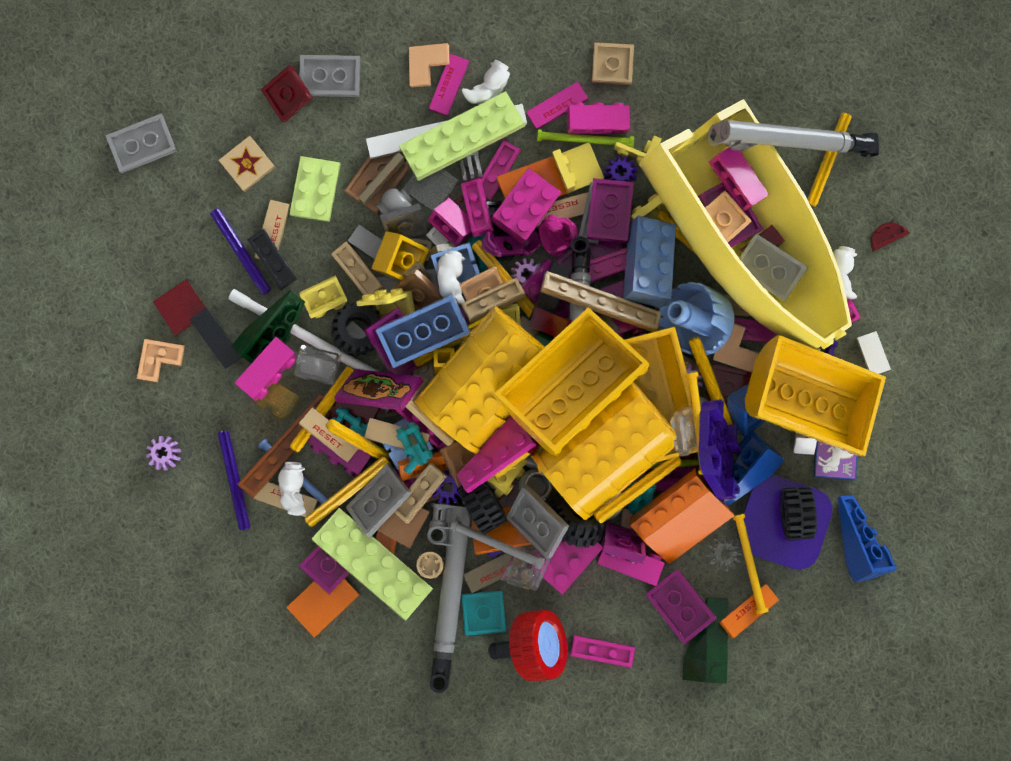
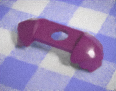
[482,230,541,257]

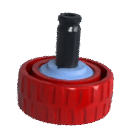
[488,610,568,682]

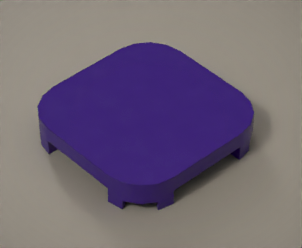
[699,399,741,500]
[737,476,832,570]

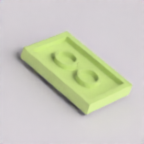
[290,156,341,222]

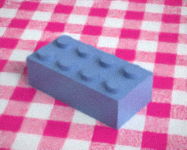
[623,215,676,308]
[376,294,470,368]

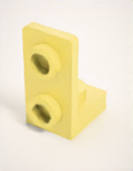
[614,136,662,164]

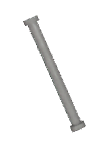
[450,519,545,570]

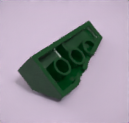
[232,290,305,363]
[683,597,728,684]

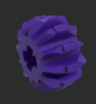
[604,156,638,182]
[432,470,463,505]

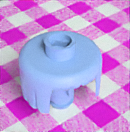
[659,282,734,356]

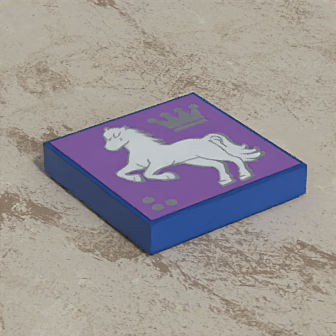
[814,441,857,480]

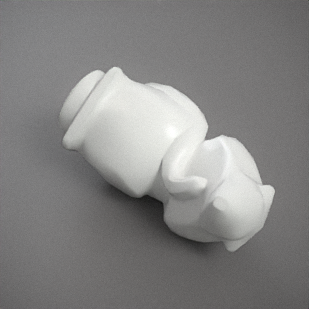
[462,59,510,105]
[833,246,857,300]
[437,251,465,305]
[278,462,306,516]

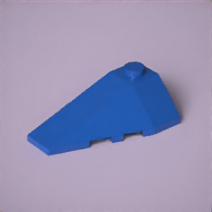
[727,384,765,437]
[723,430,785,506]
[838,495,897,583]

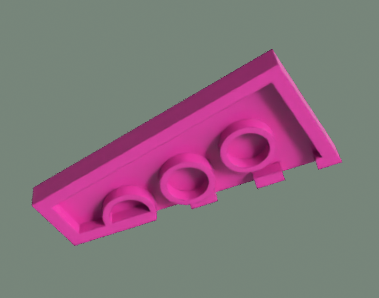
[457,416,536,493]

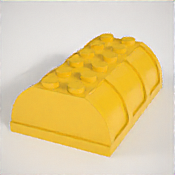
[414,305,545,454]
[494,307,649,456]
[625,327,698,462]
[745,335,886,456]
[531,381,683,520]

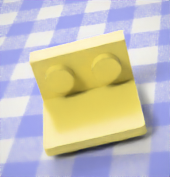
[552,143,604,194]

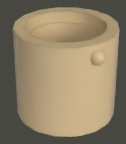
[416,552,445,579]

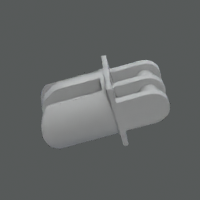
[459,151,483,181]

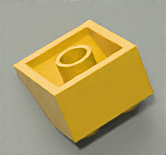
[371,231,429,281]

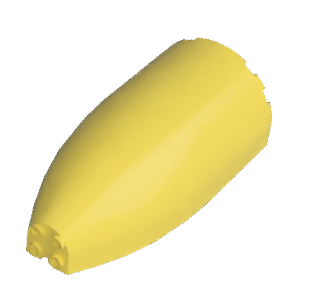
[639,99,852,351]

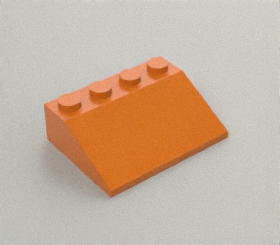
[630,468,735,564]

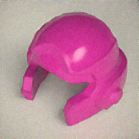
[539,214,579,258]

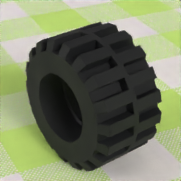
[331,301,382,356]
[459,482,507,534]
[780,486,817,541]
[555,497,608,548]

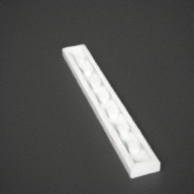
[366,104,527,160]

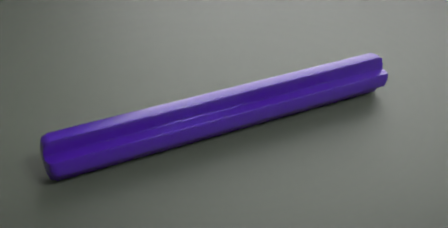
[210,208,271,295]
[218,430,250,530]

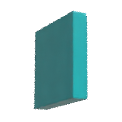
[461,590,506,636]

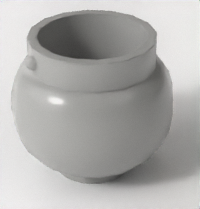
[376,188,413,214]
[518,469,553,501]

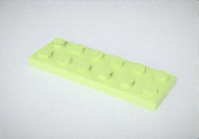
[399,91,525,181]
[312,508,433,621]

